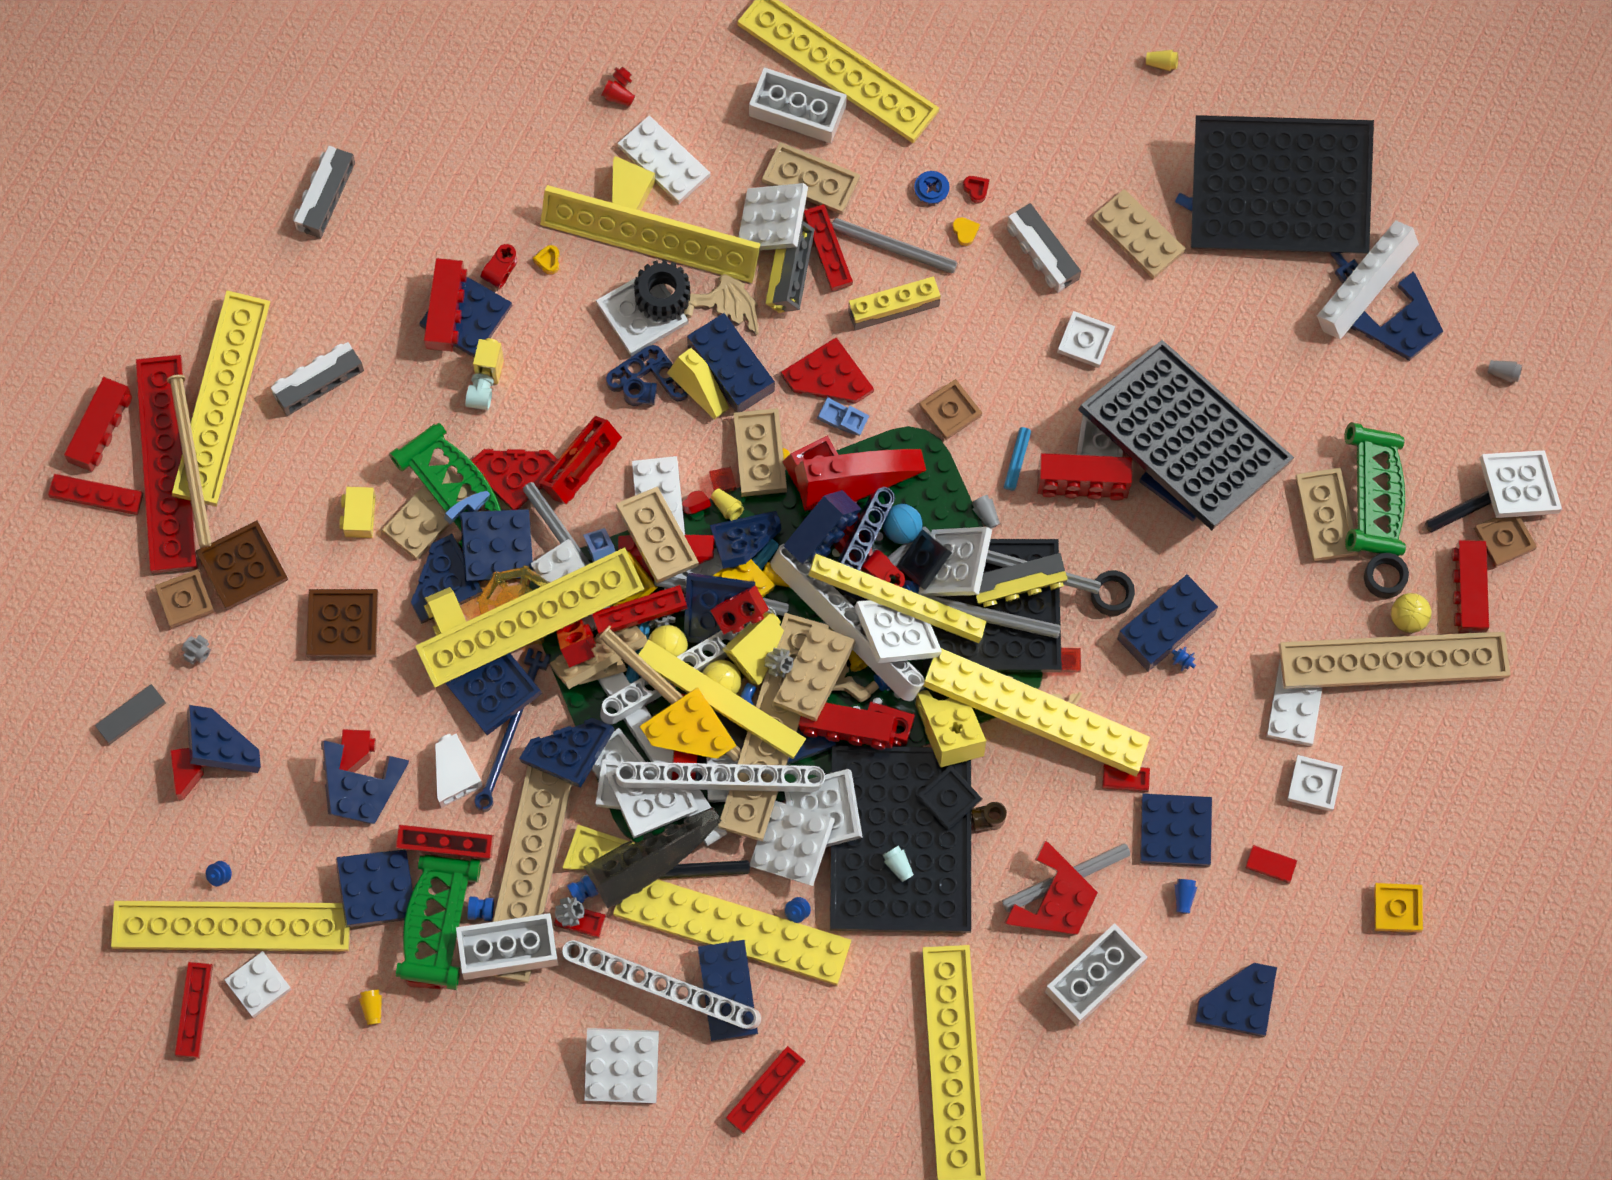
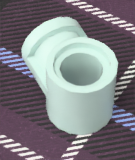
[465,374,494,411]

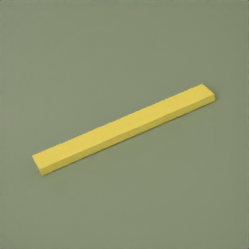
[639,640,806,759]

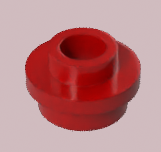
[612,67,632,86]

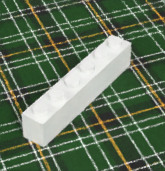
[1317,220,1419,340]

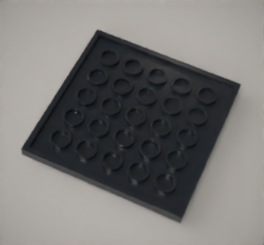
[923,539,1062,672]

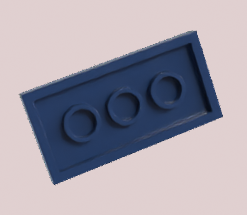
[698,940,758,1041]

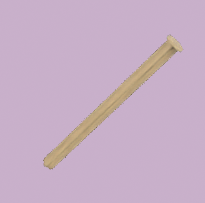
[167,375,211,548]
[597,625,742,762]

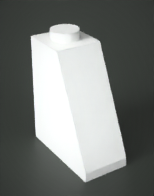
[435,734,483,808]

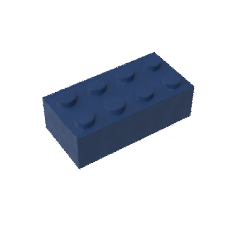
[687,313,775,412]
[1117,574,1218,672]

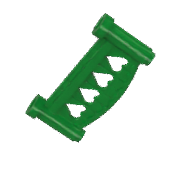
[1344,422,1406,556]
[389,423,501,551]
[396,854,482,990]

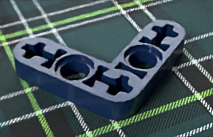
[606,345,689,402]

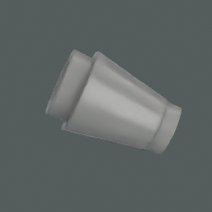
[1488,360,1522,383]
[972,495,1000,529]

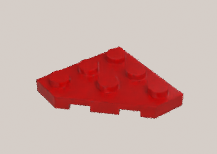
[781,337,874,404]
[471,449,563,510]

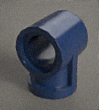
[623,377,657,406]

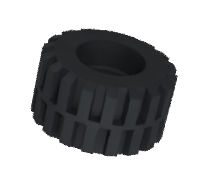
[634,260,690,322]

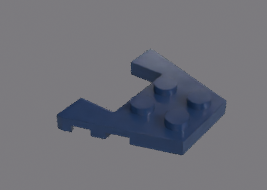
[1350,272,1443,361]
[321,740,409,824]

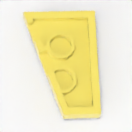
[562,825,644,870]

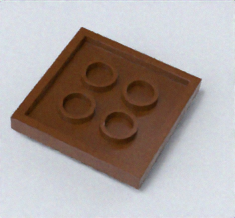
[196,520,288,611]
[306,589,379,657]

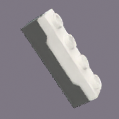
[293,146,355,239]
[1007,203,1081,293]
[271,342,364,416]

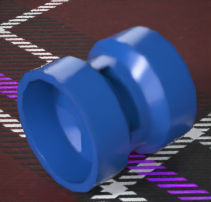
[566,874,598,904]
[468,896,494,921]

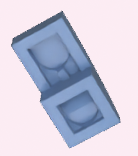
[816,397,869,436]
[444,491,490,525]

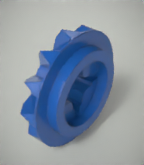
[914,171,950,205]

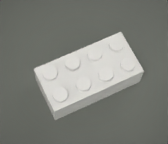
[749,67,847,143]
[456,913,558,980]
[1045,923,1148,1026]

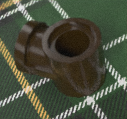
[971,802,1007,831]

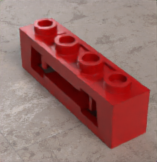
[539,416,622,505]

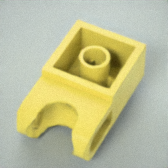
[916,690,986,767]

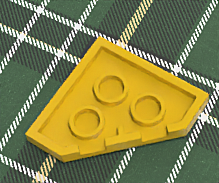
[639,687,737,759]

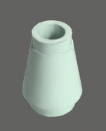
[883,845,914,882]

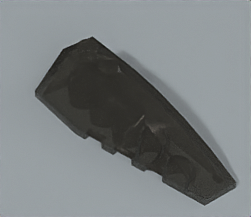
[583,807,722,908]

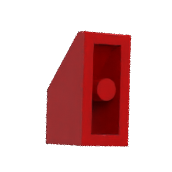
[339,729,376,773]
[171,748,206,801]

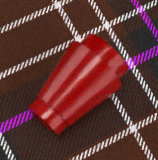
[601,80,636,107]

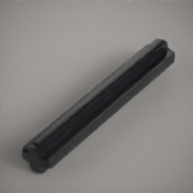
[1425,491,1492,532]
[657,860,750,879]

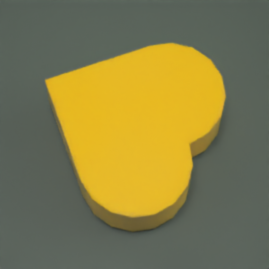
[953,217,980,246]
[533,245,560,275]

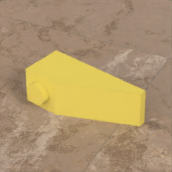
[667,348,729,420]

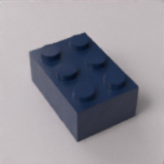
[783,490,861,565]

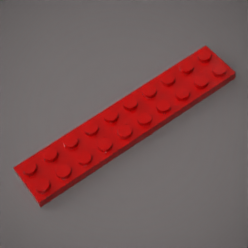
[136,355,197,574]

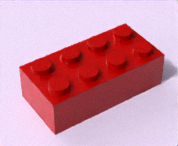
[1037,453,1132,501]

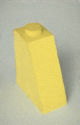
[612,156,655,211]
[723,613,784,685]

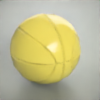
[1391,593,1432,633]
[648,625,688,657]
[702,660,742,694]

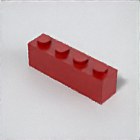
[424,258,467,352]
[64,377,132,472]
[1452,540,1489,634]
[798,703,898,750]
[396,825,494,859]

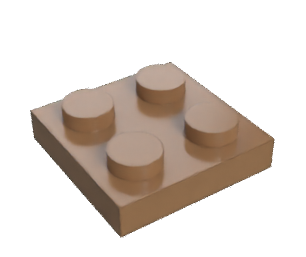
[919,379,982,440]
[1474,516,1537,568]
[155,569,214,629]

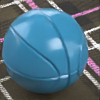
[883,504,922,544]

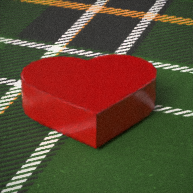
[963,176,990,203]
[682,490,711,514]

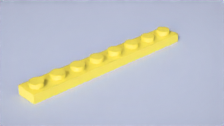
[808,554,986,643]

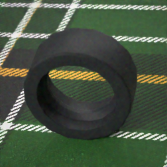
[1364,553,1409,599]
[1091,570,1135,616]

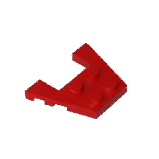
[1004,841,1098,935]

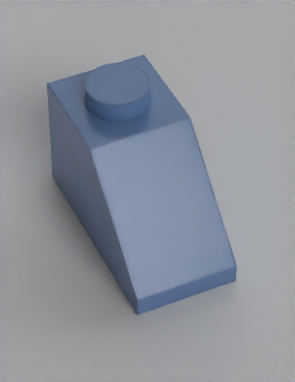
[583,528,616,562]

